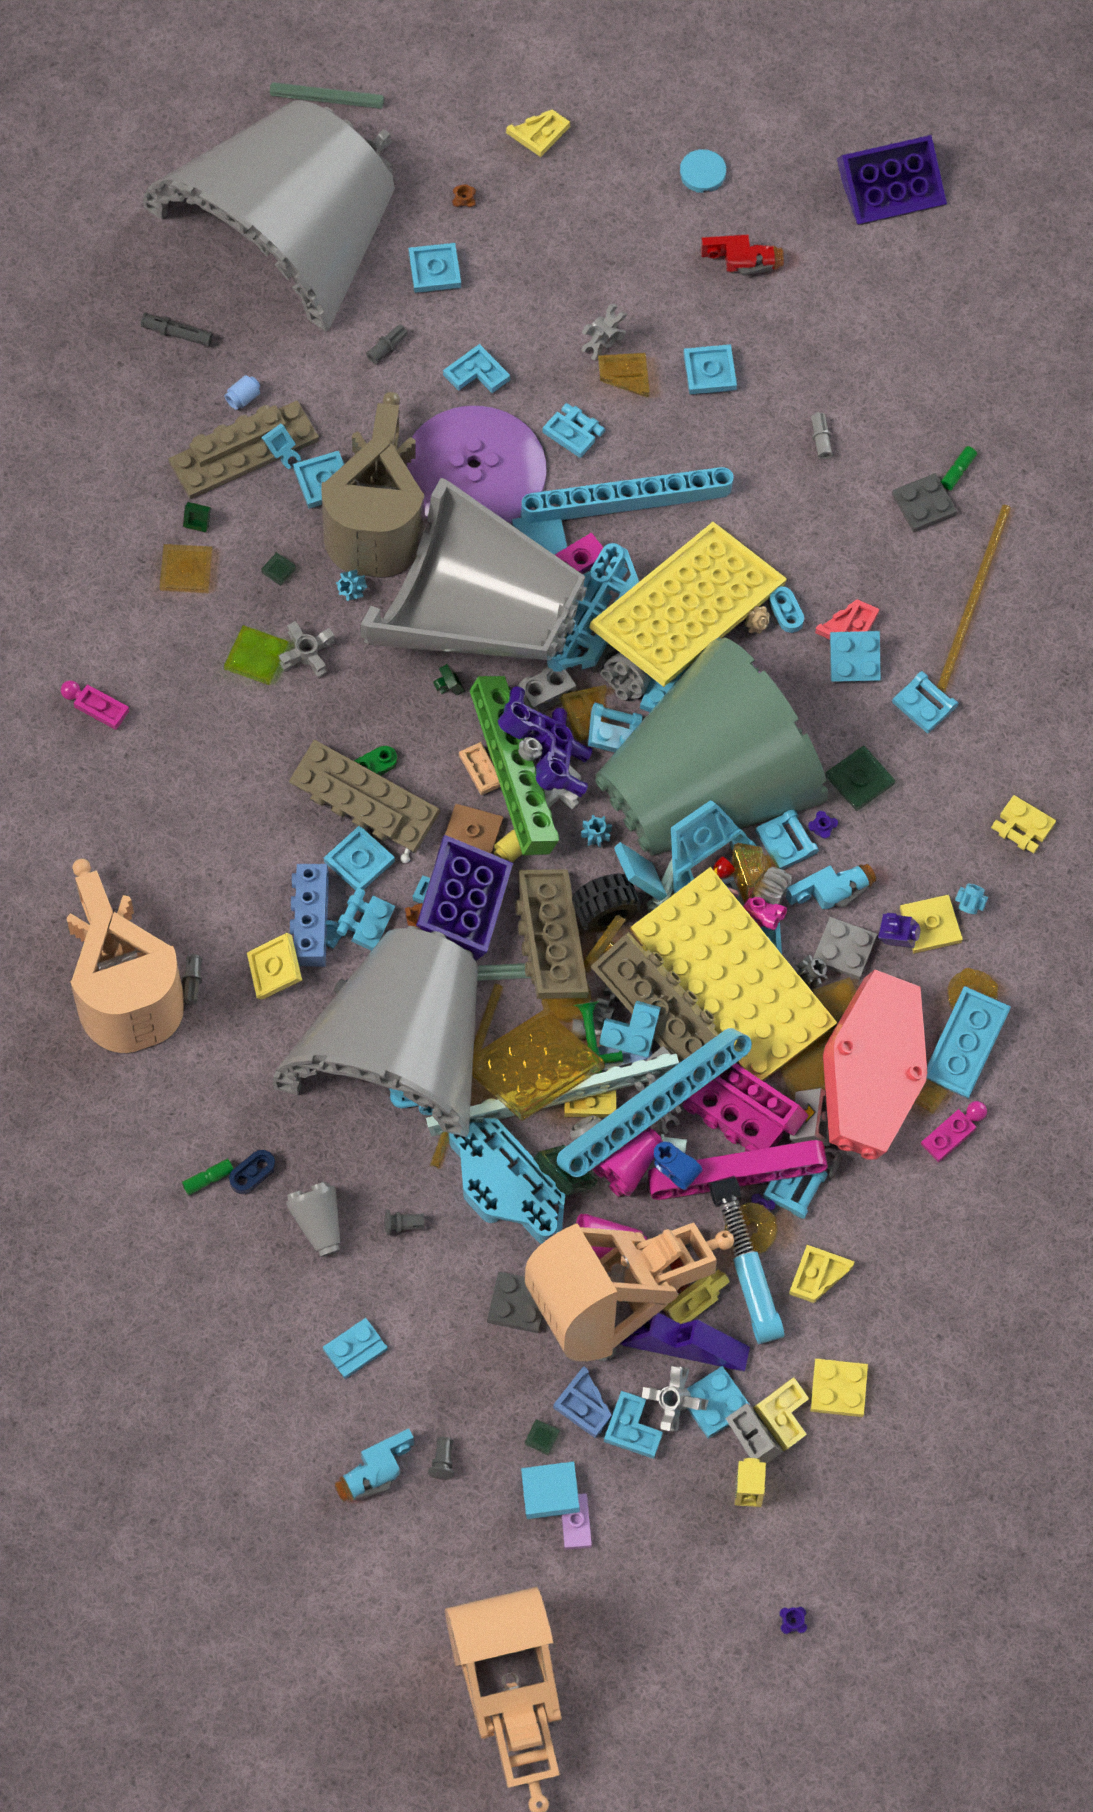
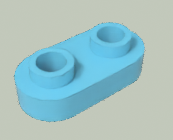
[769,587,804,633]

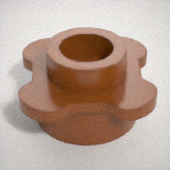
[452,184,476,207]

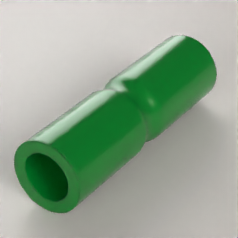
[940,446,977,491]
[181,1158,234,1196]

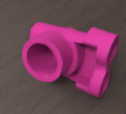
[743,897,787,930]

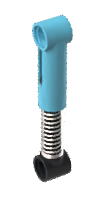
[709,1175,785,1344]

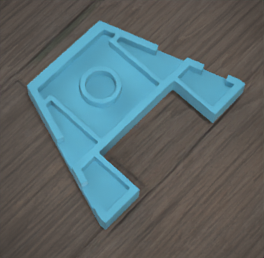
[671,800,757,894]

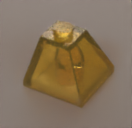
[731,843,771,903]

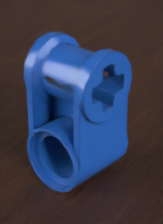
[654,1142,703,1190]

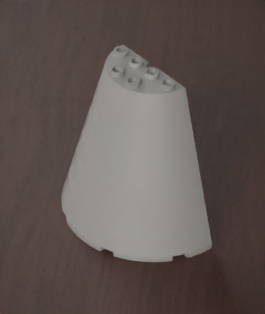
[361,478,587,660]
[273,926,478,1137]

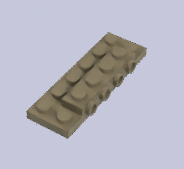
[168,400,319,499]
[289,739,441,853]
[515,869,588,999]
[590,932,719,1076]

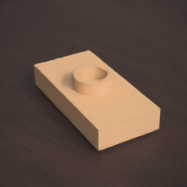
[459,742,501,795]

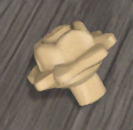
[745,606,770,634]

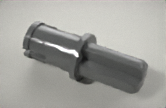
[366,325,408,365]
[182,954,202,1005]

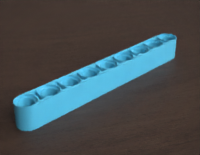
[521,467,733,523]
[557,1028,752,1177]

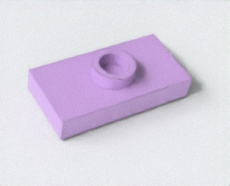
[562,1493,592,1550]

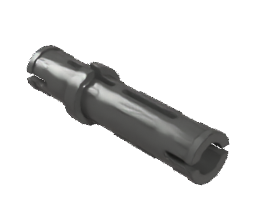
[141,312,213,347]

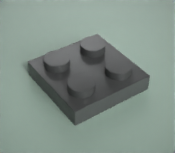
[892,473,957,533]
[487,1271,542,1333]

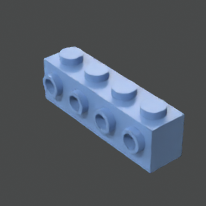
[290,864,329,967]

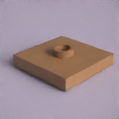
[445,803,503,854]

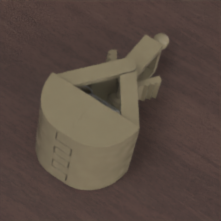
[321,392,425,577]

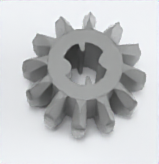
[754,867,792,905]

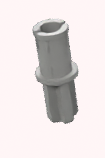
[811,412,833,459]

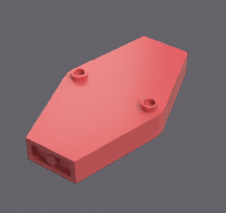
[823,970,927,1160]

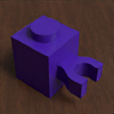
[878,913,920,948]

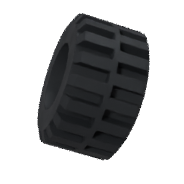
[572,873,641,932]

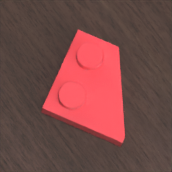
[815,599,879,640]

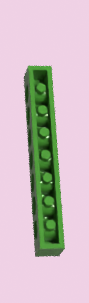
[470,676,559,855]

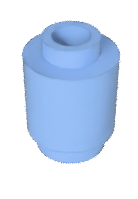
[224,375,260,410]

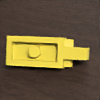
[663,1270,730,1324]

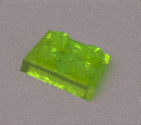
[224,625,288,685]

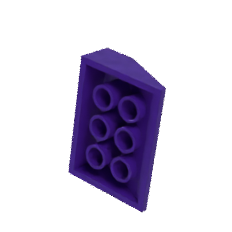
[837,135,947,225]
[416,835,513,961]

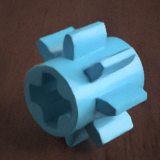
[336,569,368,601]
[581,815,612,847]
[955,883,988,914]

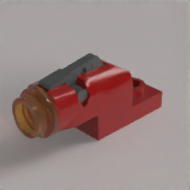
[701,234,784,276]

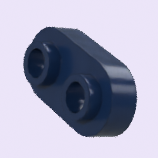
[229,1150,275,1194]

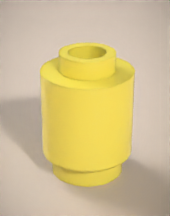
[494,830,522,862]

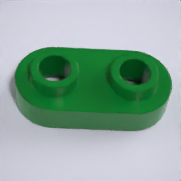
[354,746,397,776]

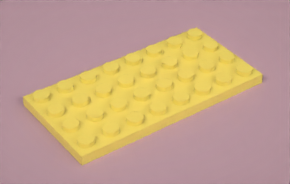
[589,522,787,687]
[630,867,837,1081]

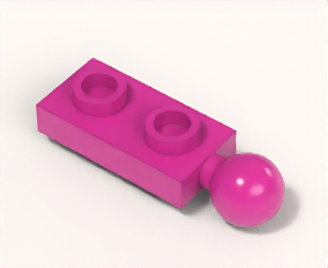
[61,680,129,730]
[921,1101,987,1163]

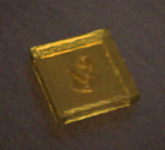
[159,544,213,593]
[584,915,625,973]

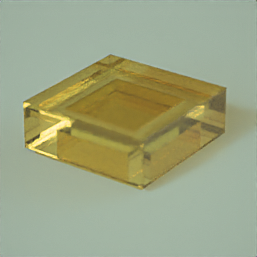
[914,1078,948,1114]

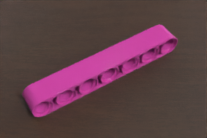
[647,1140,828,1200]

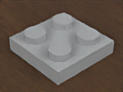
[813,917,877,980]

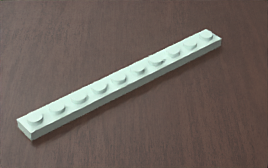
[426,1054,679,1137]

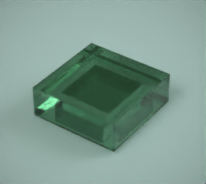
[261,552,296,586]
[524,1419,560,1456]

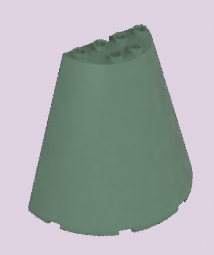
[595,637,828,856]

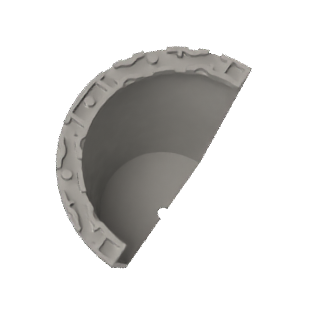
[143,100,395,332]

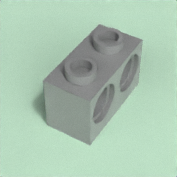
[518,667,576,713]
[725,1403,783,1464]

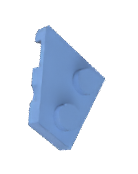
[553,1366,612,1439]

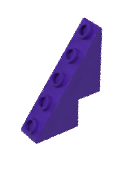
[620,1312,750,1371]

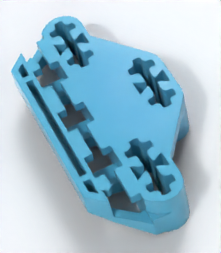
[547,543,639,672]
[449,1118,565,1244]

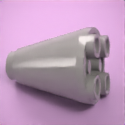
[601,653,652,700]
[286,1182,340,1257]

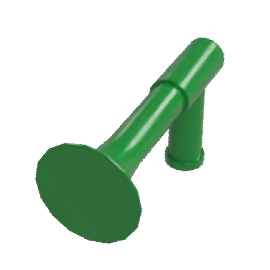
[573,1001,623,1073]

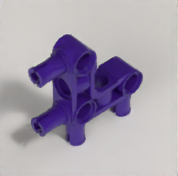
[498,686,592,797]

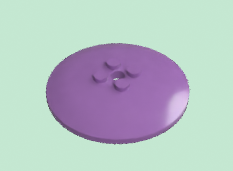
[407,406,546,525]

